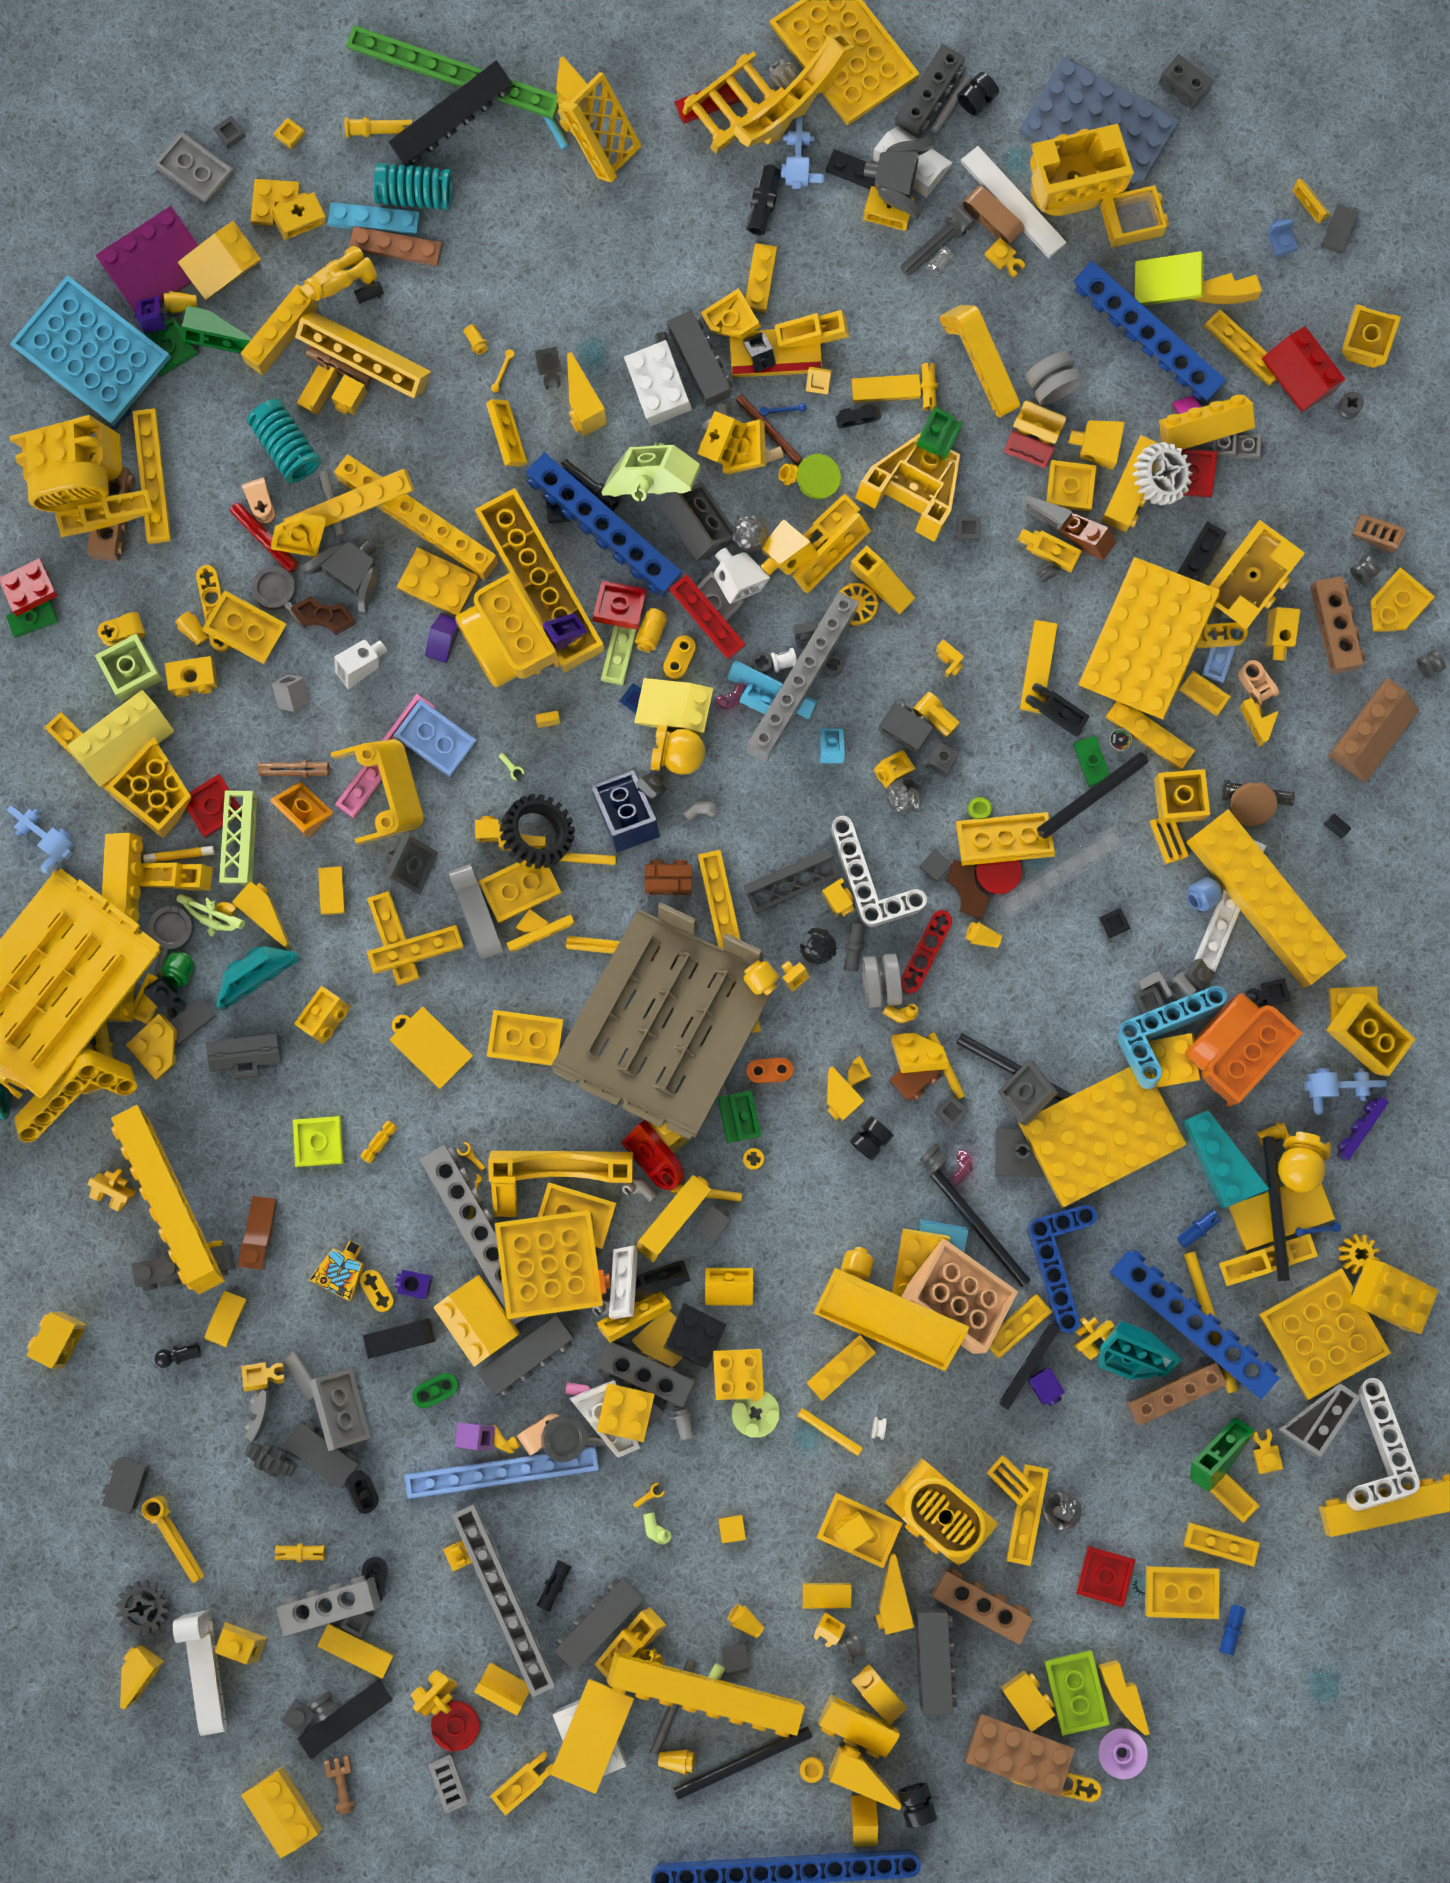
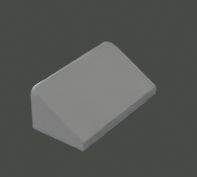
[284,1352,315,1401]

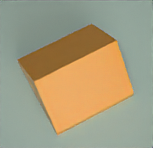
[271,782,334,838]

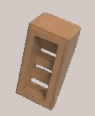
[1352,514,1406,554]

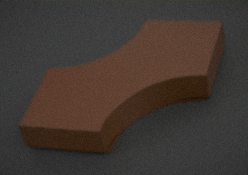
[291,596,355,635]
[946,859,990,920]

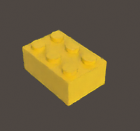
[1326,993,1416,1076]
[1349,1258,1439,1334]

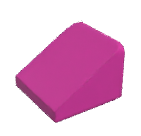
[1172,395,1201,414]

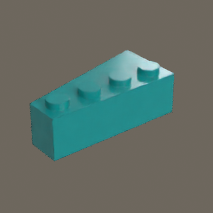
[1182,1110,1269,1209]

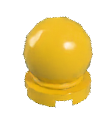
[650,724,706,775]
[1278,1132,1332,1193]

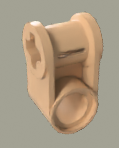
[242,477,275,524]
[1238,660,1279,706]
[517,1414,559,1456]

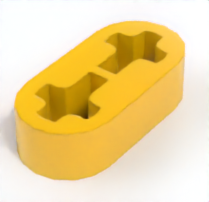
[360,1270,395,1312]

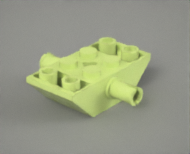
[602,443,700,501]

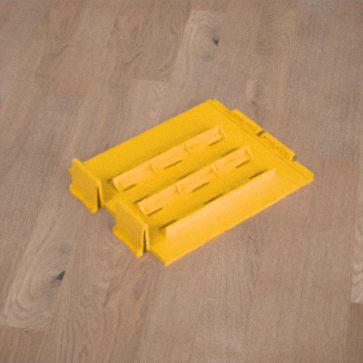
[0,868,161,1100]

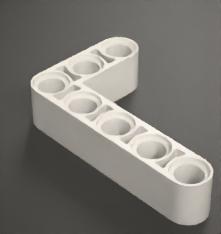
[831,816,927,927]
[1346,1378,1420,1511]
[173,1610,227,1736]

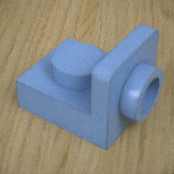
[1267,218,1298,257]

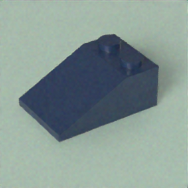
[591,770,660,853]

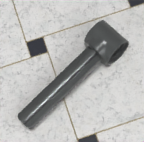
[901,205,976,276]

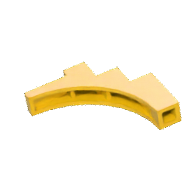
[732,32,856,147]

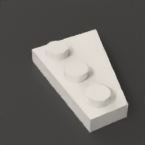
[569,1380,640,1458]

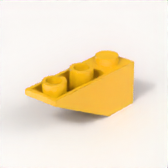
[849,545,915,615]

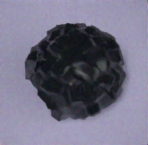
[800,928,837,965]

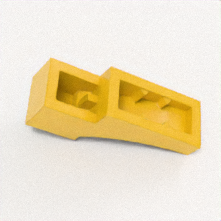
[475,816,547,851]
[139,863,213,891]
[594,1607,666,1678]

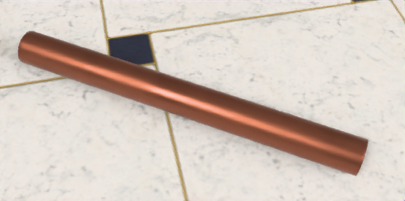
[736,394,803,465]

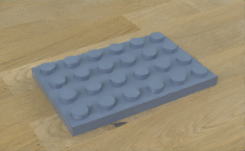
[1019,57,1179,192]

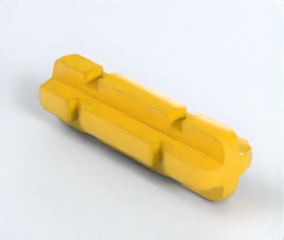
[360,1121,397,1163]

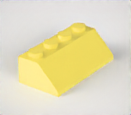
[67,689,175,788]

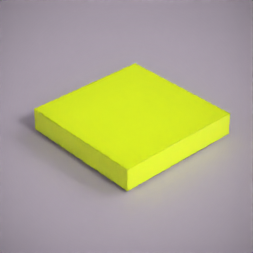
[293,1116,344,1167]

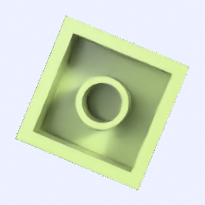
[95,634,163,702]

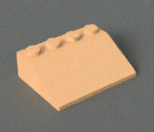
[901,1239,1018,1354]

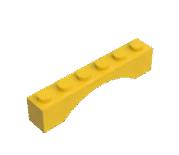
[488,1151,633,1183]

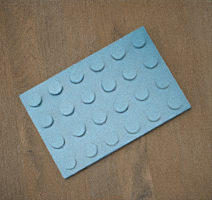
[10,275,171,426]

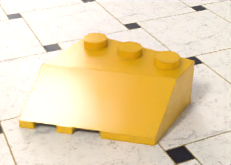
[106,737,191,838]

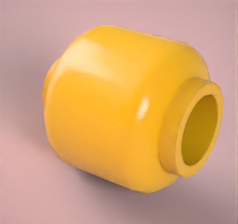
[743,960,779,996]
[840,1247,874,1281]

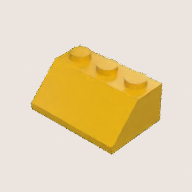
[556,56,595,136]
[433,1275,520,1367]
[818,1694,900,1759]
[241,1766,322,1858]

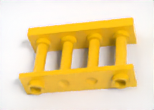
[682,51,784,154]

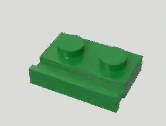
[915,406,963,460]
[717,1090,761,1144]

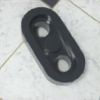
[835,404,881,428]
[345,1470,379,1514]
[361,1556,388,1602]

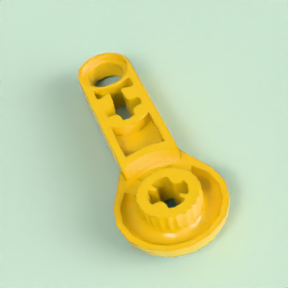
[1196,622,1248,649]

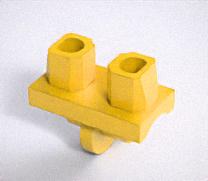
[87,1169,137,1211]
[1073,1317,1114,1360]
[411,1670,458,1717]

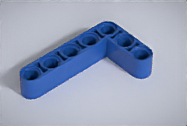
[1027,1205,1097,1333]

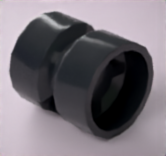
[957,72,999,116]
[849,1116,894,1161]
[897,1782,937,1828]

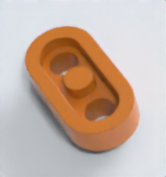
[746,1058,793,1084]

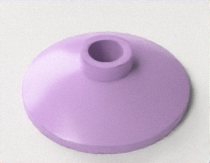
[1098,1728,1148,1779]

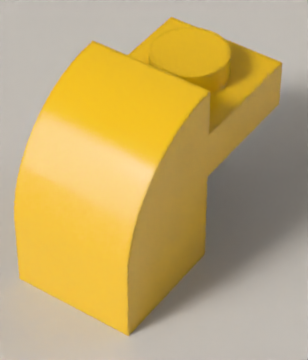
[851,1664,908,1725]

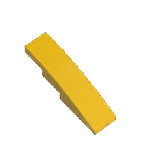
[55,490,153,537]
[1219,1233,1318,1286]

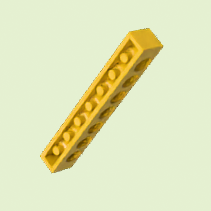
[334,454,498,581]

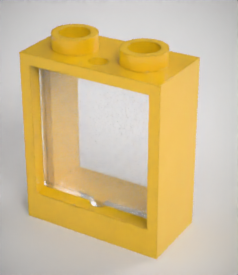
[1100,185,1169,248]

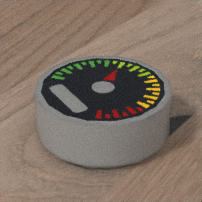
[1108,728,1132,752]

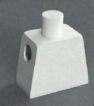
[714,548,770,604]
[334,640,387,690]

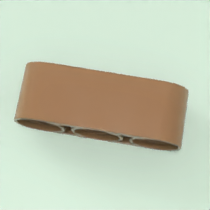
[962,186,1025,245]

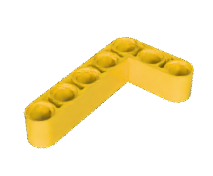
[940,305,1020,418]
[14,1048,137,1142]

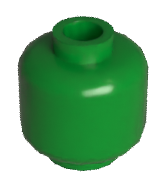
[160,953,196,988]

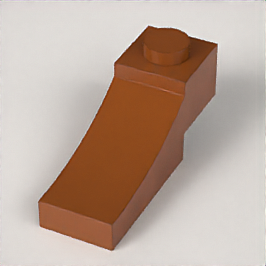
[238,1196,277,1270]

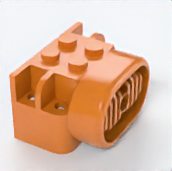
[1185,993,1303,1107]

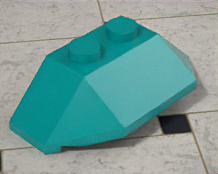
[216,946,302,1011]
[1098,1321,1182,1380]

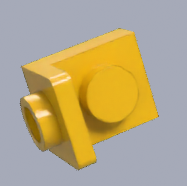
[936,639,964,679]
[874,750,916,788]

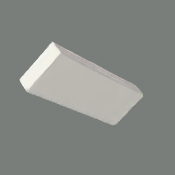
[609,1246,638,1320]

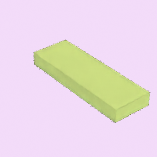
[601,626,637,686]

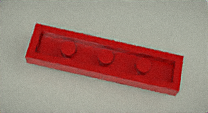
[669,574,746,660]

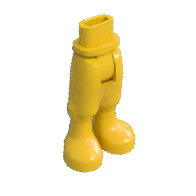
[298,246,377,302]

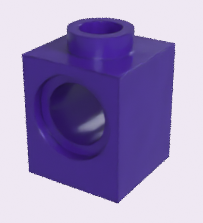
[395,1270,433,1299]
[1027,1367,1065,1406]

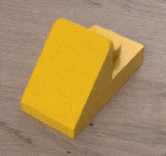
[1239,698,1278,747]

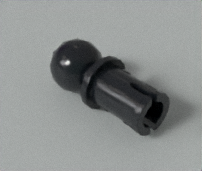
[154,1342,201,1368]

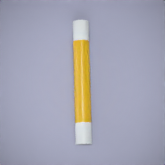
[143,846,215,863]

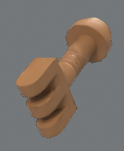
[324,1755,355,1815]

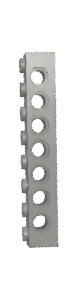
[746,592,859,763]
[419,1145,528,1325]
[451,1503,557,1698]

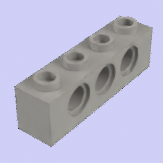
[276,1575,382,1636]

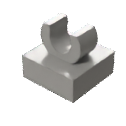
[1167,972,1197,1001]

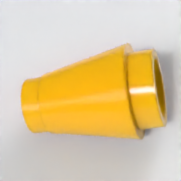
[164,291,197,314]
[175,611,208,646]
[965,922,1002,948]
[727,1604,764,1638]
[658,1749,695,1775]

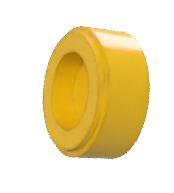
[799,1756,824,1783]

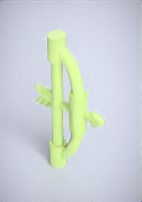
[176,894,245,937]

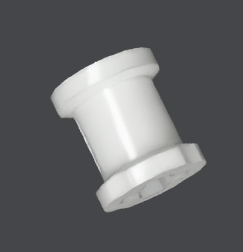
[771,648,797,673]

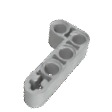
[448,864,504,960]

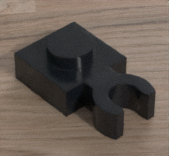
[143,975,186,1018]
[1245,978,1291,1006]

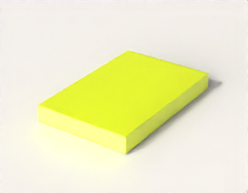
[1135,251,1203,306]

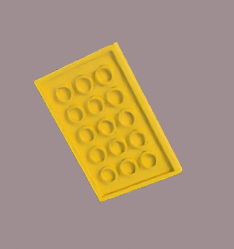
[769,0,920,126]
[1078,557,1221,720]
[1018,1067,1187,1208]

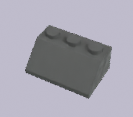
[659,483,735,561]

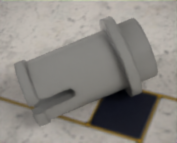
[673,1408,695,1440]

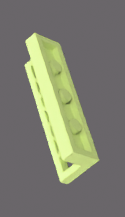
[219,791,257,887]

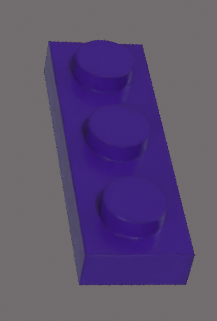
[1336,1097,1389,1161]

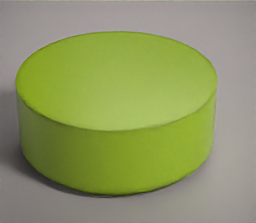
[968,797,992,819]

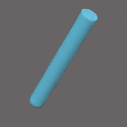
[544,117,570,150]

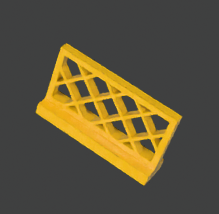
[558,72,642,183]

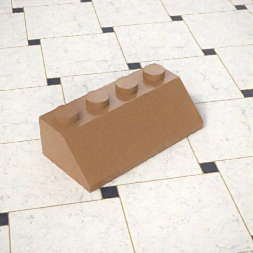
[1328,678,1419,783]

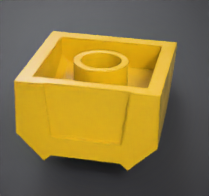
[1341,304,1401,368]

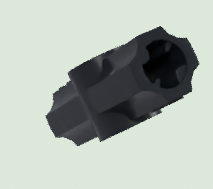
[746,164,781,236]

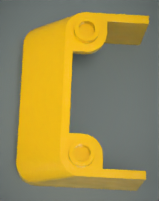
[331,739,424,845]

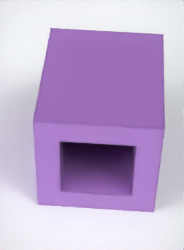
[455,1422,495,1451]

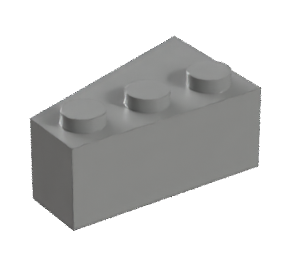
[1277,1383,1361,1459]

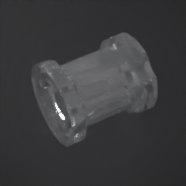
[926,246,956,277]

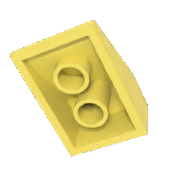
[634,678,713,738]

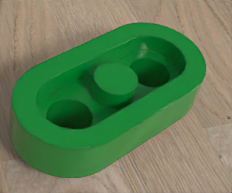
[412,1373,459,1408]

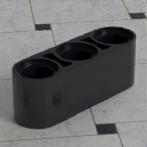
[363,1318,436,1359]

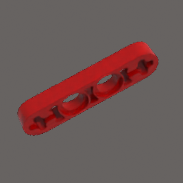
[901,910,952,994]

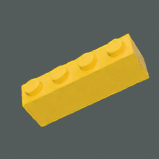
[241,284,319,376]
[1159,395,1255,450]
[1101,435,1159,532]

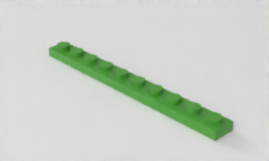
[346,25,558,120]

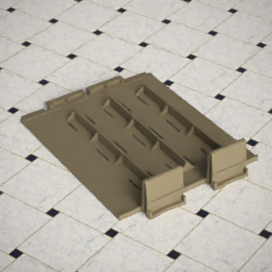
[551,902,780,1140]

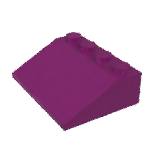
[96,206,198,314]

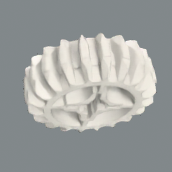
[1132,442,1193,505]

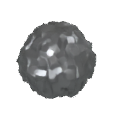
[732,515,768,552]
[887,777,922,814]
[1042,1491,1082,1530]

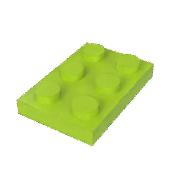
[1044,1650,1110,1736]

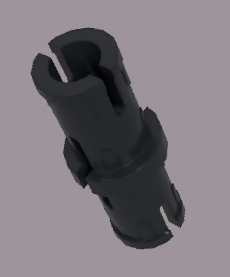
[536,1560,572,1612]

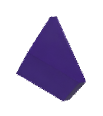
[136,296,167,334]
[425,613,459,664]
[542,613,587,652]

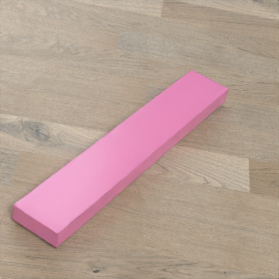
[335,694,436,819]

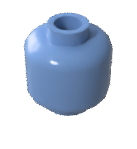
[1187,877,1222,911]

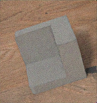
[272,674,310,712]
[1135,971,1172,1001]

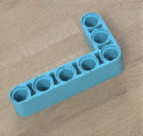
[1117,986,1227,1089]

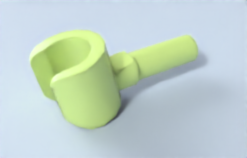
[499,753,524,781]

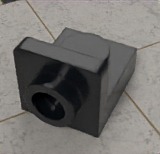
[743,332,776,373]

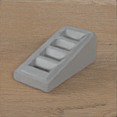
[1022,495,1072,531]
[428,1754,470,1814]

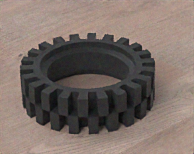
[500,794,575,869]

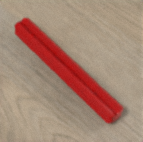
[230,503,299,572]

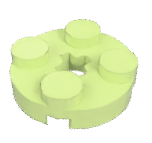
[732,1391,779,1438]

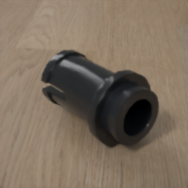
[354,281,384,304]

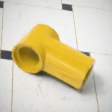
[912,692,960,738]

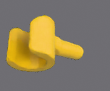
[457,1142,485,1171]
[633,1483,665,1509]

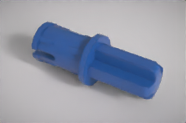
[1177,1209,1221,1248]
[1219,1604,1246,1656]

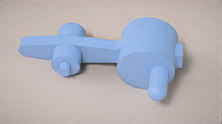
[781,116,825,189]
[7,805,76,873]
[1304,1068,1388,1115]

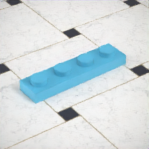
[327,202,420,236]

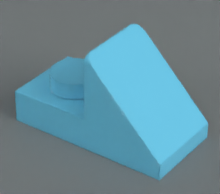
[820,728,845,763]

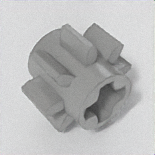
[768,60,796,89]

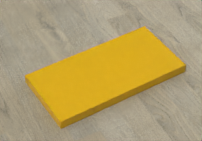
[813,1268,969,1371]

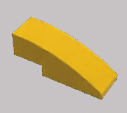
[1191,273,1262,304]
[774,310,850,348]
[1097,1660,1150,1735]

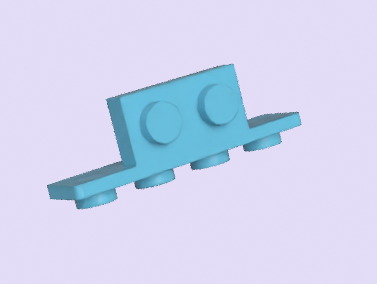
[727,661,817,719]

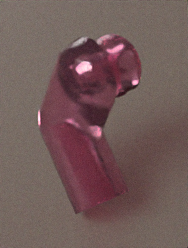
[715,682,747,710]
[950,1150,973,1186]

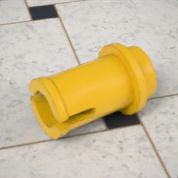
[463,324,488,355]
[1256,1122,1288,1146]

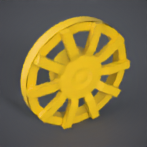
[839,583,878,626]

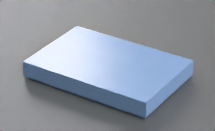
[393,699,477,778]

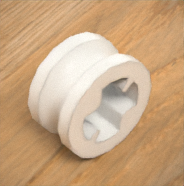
[871,1417,887,1440]

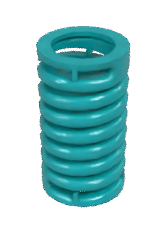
[373,162,453,211]
[246,398,321,483]

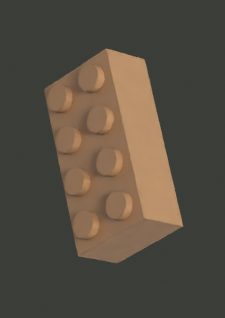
[963,1713,1075,1798]

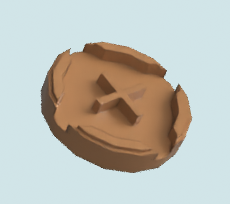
[1230,782,1277,826]

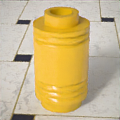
[634,608,667,653]

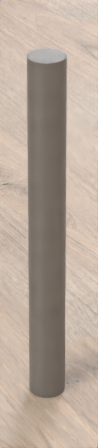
[650,1658,696,1755]

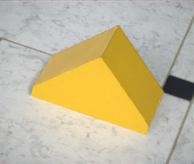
[851,1795,878,1847]

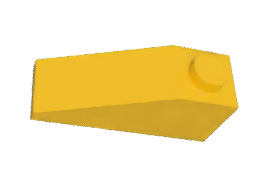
[232,881,291,950]
[875,1552,914,1635]

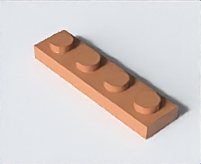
[349,226,442,266]

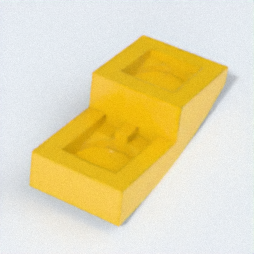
[204,1290,247,1348]

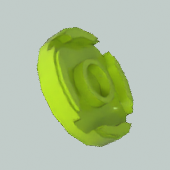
[796,453,841,500]

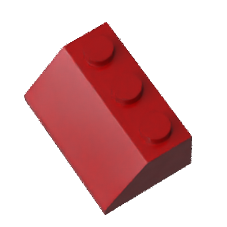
[1261,326,1346,413]

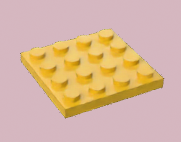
[495,1210,603,1320]
[1258,1268,1391,1400]

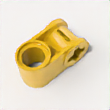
[97,612,146,647]

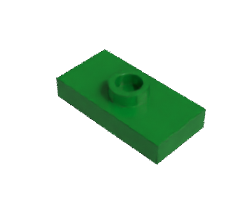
[6,600,58,638]
[1073,736,1110,787]

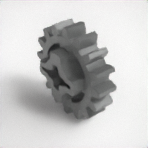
[245,1442,297,1477]
[115,1580,170,1635]

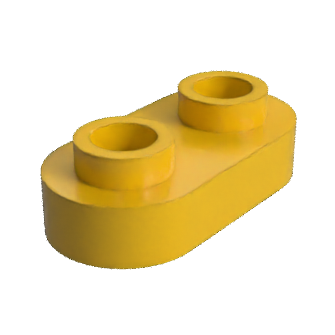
[663,635,696,680]

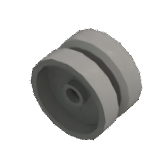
[1025,351,1084,406]
[862,953,902,1009]

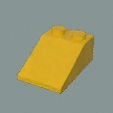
[178,220,261,301]
[567,352,607,437]
[828,1744,901,1810]

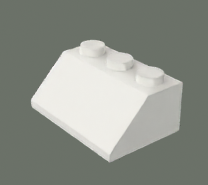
[873,126,953,198]

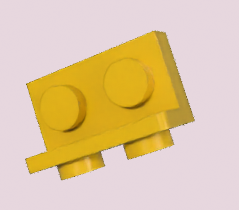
[294,986,351,1044]

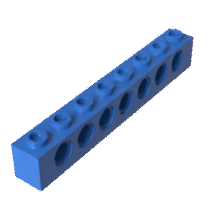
[1073,260,1227,403]
[526,452,682,597]
[1109,1250,1280,1400]

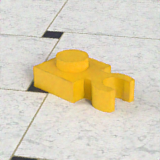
[984,238,1025,278]
[241,1362,285,1392]
[1252,1429,1283,1474]

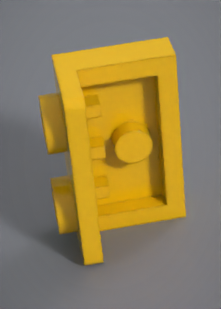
[1013,400,1067,444]

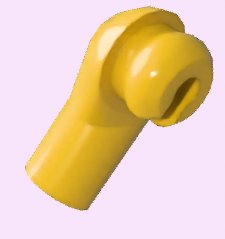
[883,1004,919,1024]
[492,1425,520,1454]

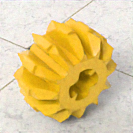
[1338,1234,1380,1274]

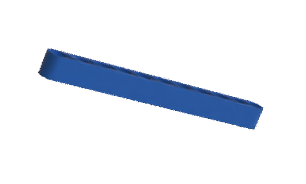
[651,1849,921,1883]

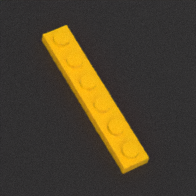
[132,408,172,544]
[283,469,415,528]

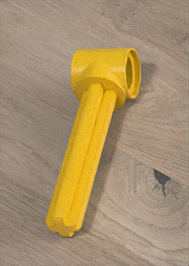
[142,1495,204,1583]

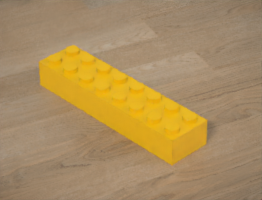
[475,488,604,673]
[1186,809,1347,988]
[111,1105,225,1295]

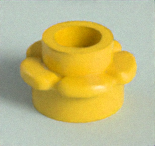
[778,464,798,486]

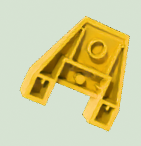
[855,433,960,542]

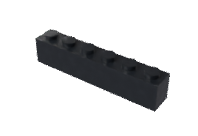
[388,60,513,166]

